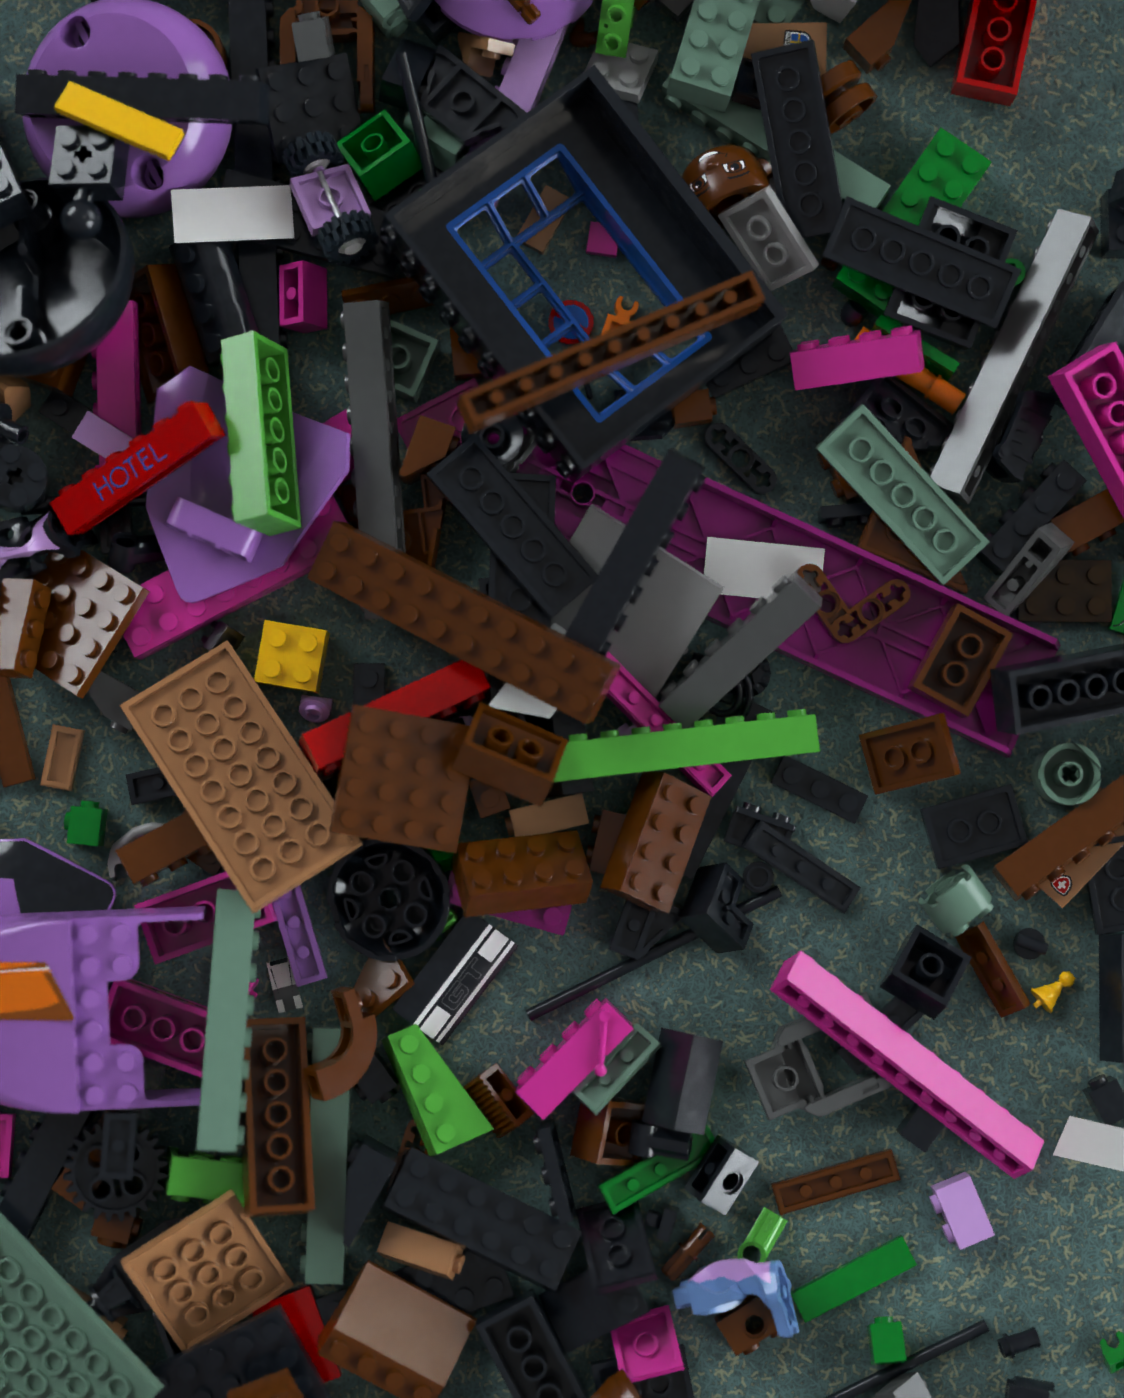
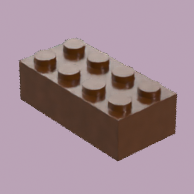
[600,771,712,914]
[451,830,593,917]

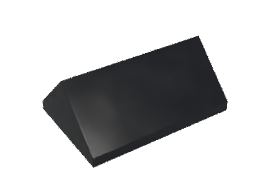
[642,1027,723,1135]

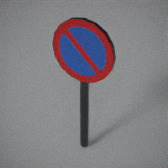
[548,300,594,400]

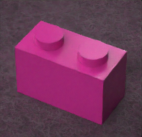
[279,260,327,333]

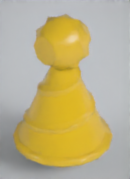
[1030,971,1075,1013]

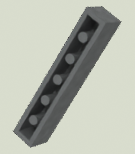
[659,572,822,729]

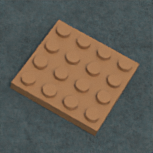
[120,1189,294,1351]

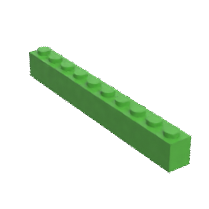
[554,709,820,782]

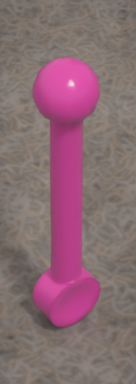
[594,1009,611,1077]

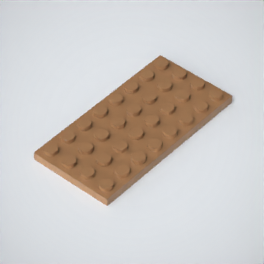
[119,640,362,914]

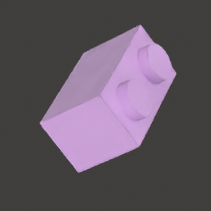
[929,1172,995,1250]

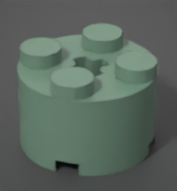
[1031,743,1101,806]
[918,864,994,937]

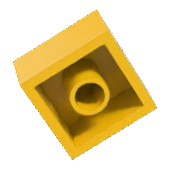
[254,620,330,694]

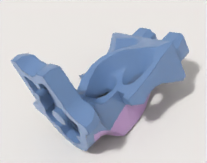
[672,1259,799,1338]

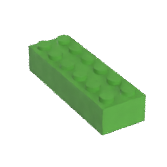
[220,331,302,536]

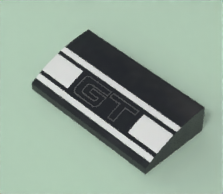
[392,915,519,1045]

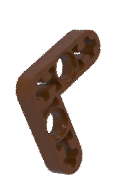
[796,564,911,643]

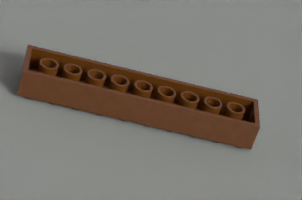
[307,521,621,724]

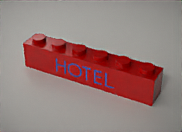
[50,400,226,535]

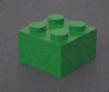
[337,109,422,201]

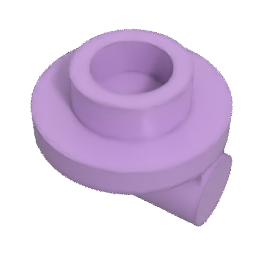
[299,695,333,723]

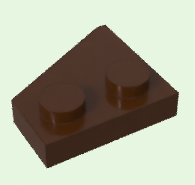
[353,938,415,1018]

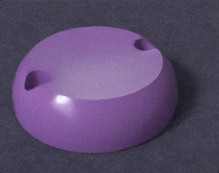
[22,0,233,218]

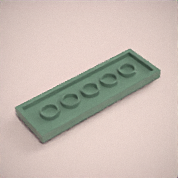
[815,404,989,585]

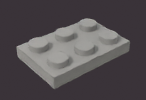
[718,185,819,291]

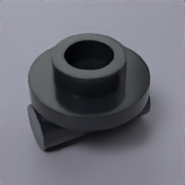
[1013,928,1048,960]

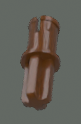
[661,1222,716,1281]

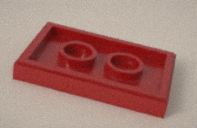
[252,1284,342,1383]

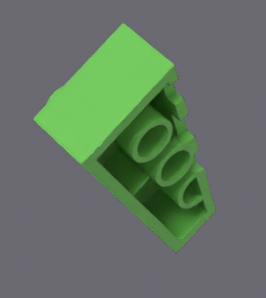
[381,1024,494,1156]
[162,1146,244,1206]

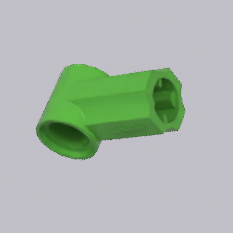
[737,1207,788,1263]

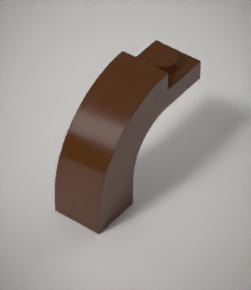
[303,986,377,1102]

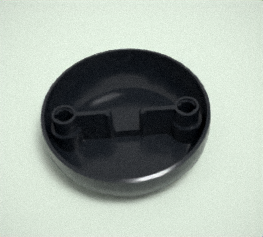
[0,177,135,377]

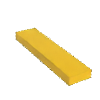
[54,81,184,161]

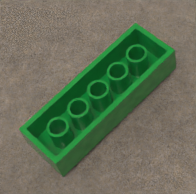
[832,127,992,318]

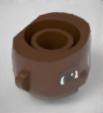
[682,145,773,229]

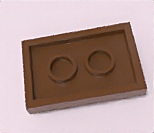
[859,712,961,795]

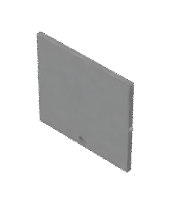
[551,504,724,699]

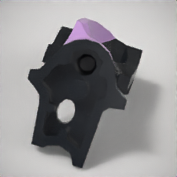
[0,505,99,587]

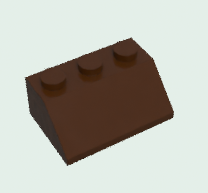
[452,702,568,807]

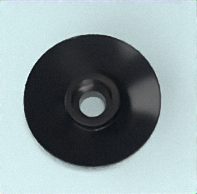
[461,415,524,465]

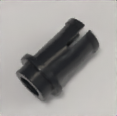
[997,1327,1041,1359]

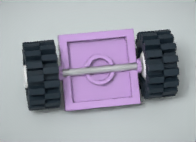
[282,131,379,265]

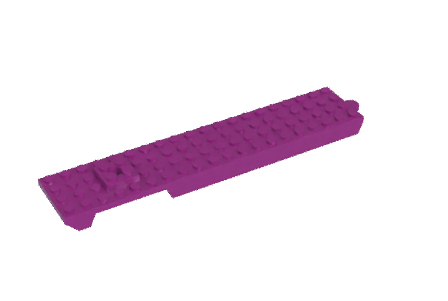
[488,414,1061,758]

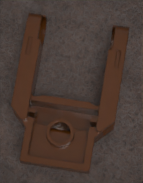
[280,0,375,114]

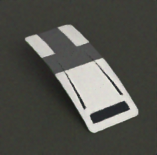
[267,957,303,1013]

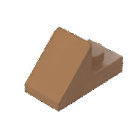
[457,32,515,78]

